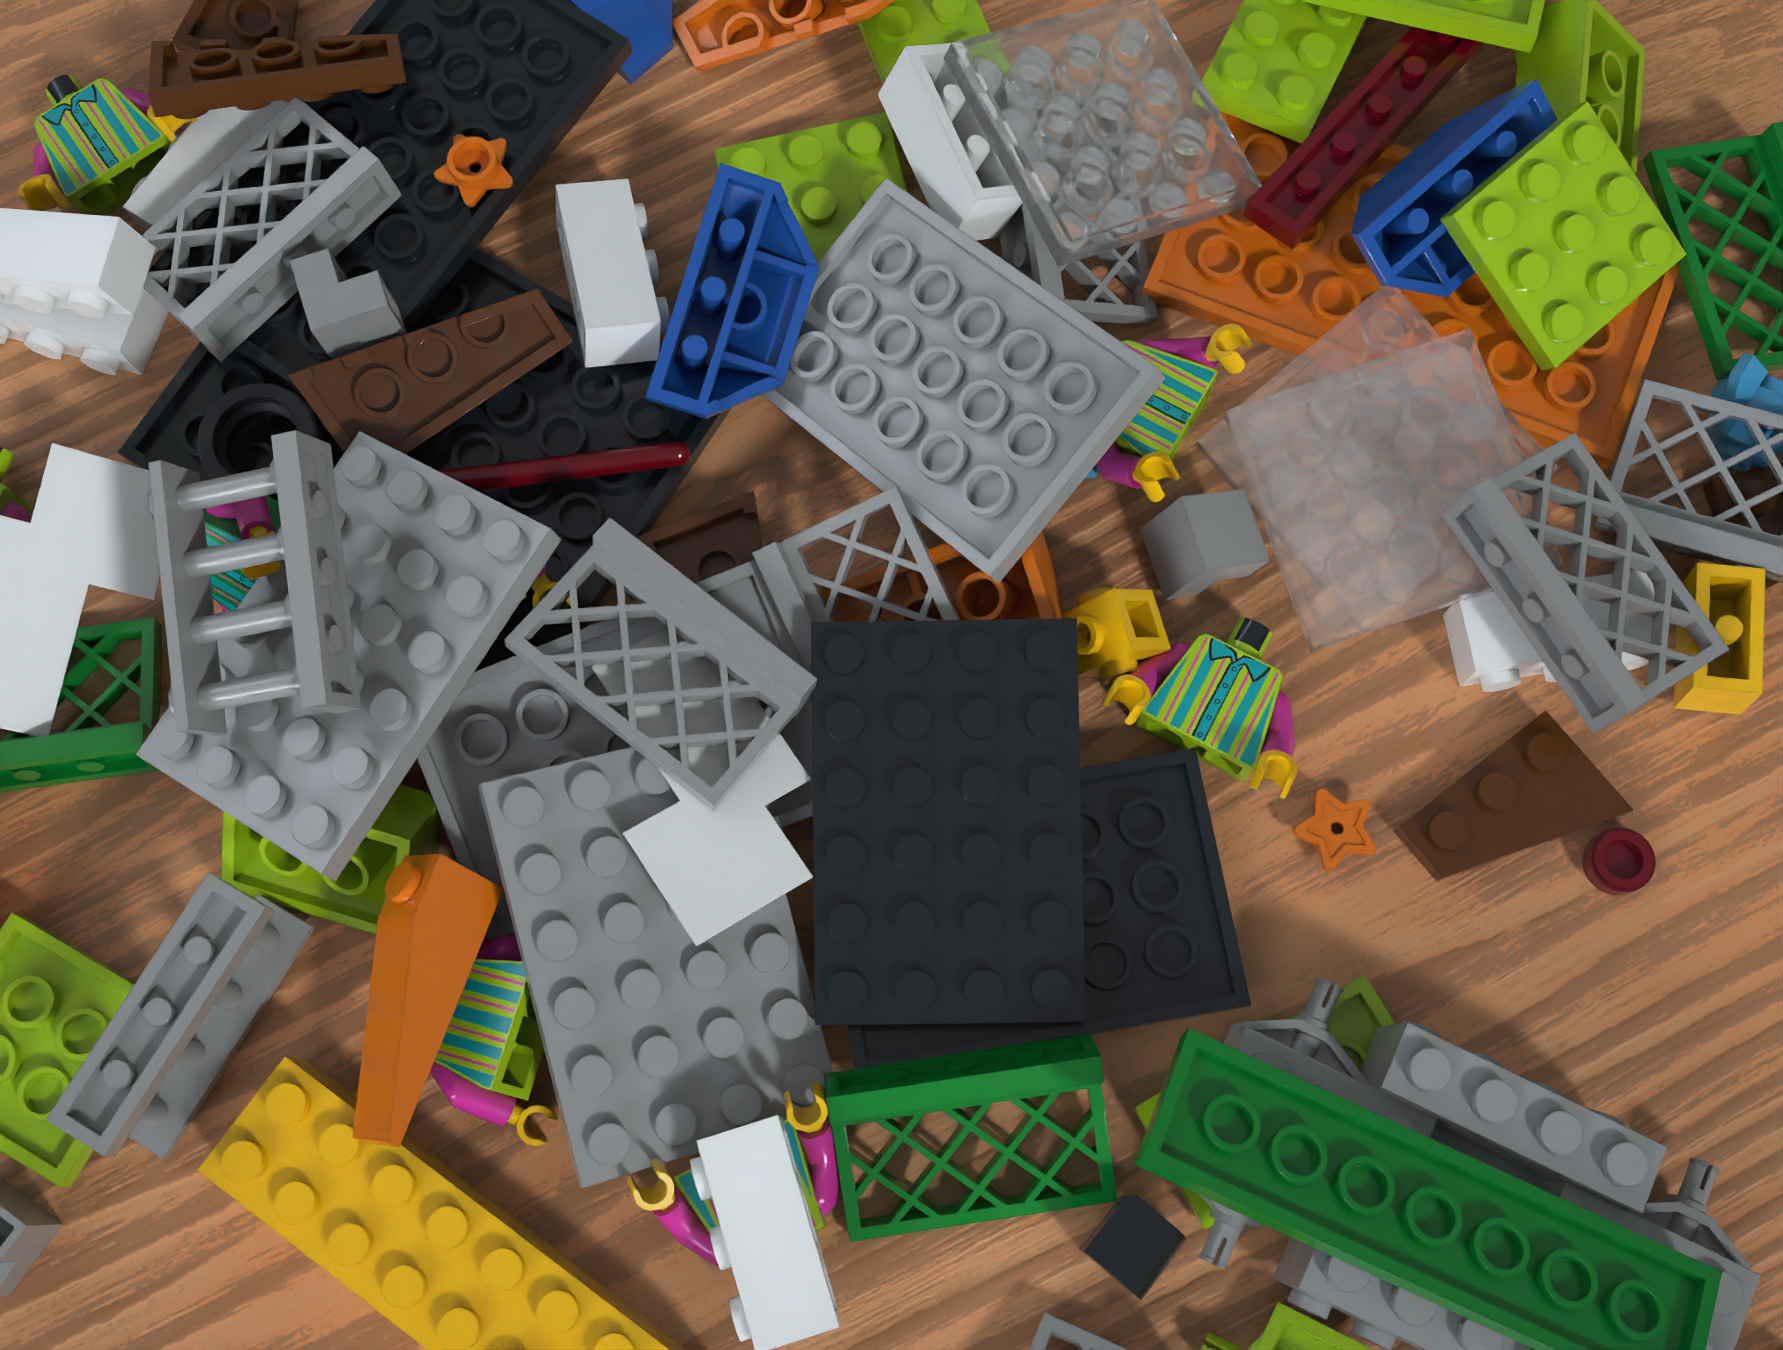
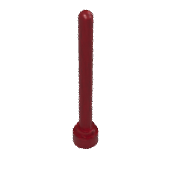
[439,441,690,491]

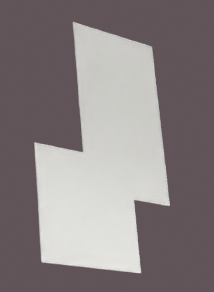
[0,443,160,737]
[591,628,813,946]

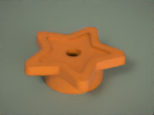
[434,134,513,207]
[1292,788,1376,872]

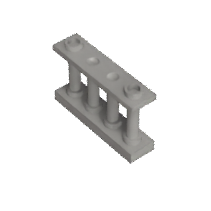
[148,430,361,736]
[46,872,315,1159]

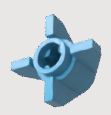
[1708,353,1783,472]

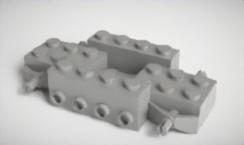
[1198,977,1761,1350]

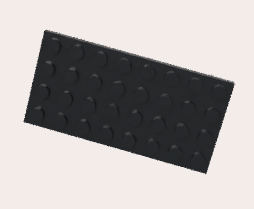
[148,0,633,395]

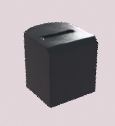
[1079,1195,1188,1301]

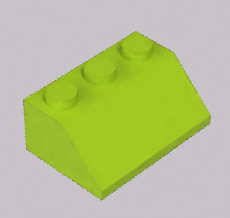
[1515,0,1646,176]
[222,784,441,934]

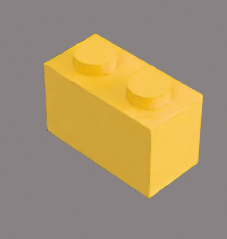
[1674,563,1766,715]

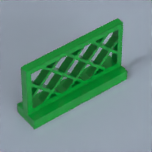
[1642,122,1783,380]
[0,617,162,792]
[825,1033,1117,1242]

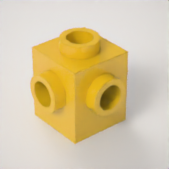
[1061,587,1171,685]

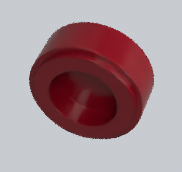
[1582,827,1656,895]

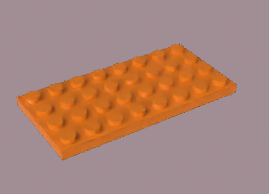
[1141,110,1679,470]

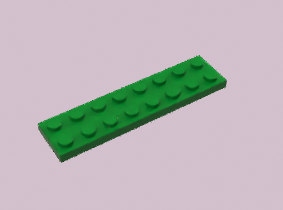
[1134,1028,1722,1350]

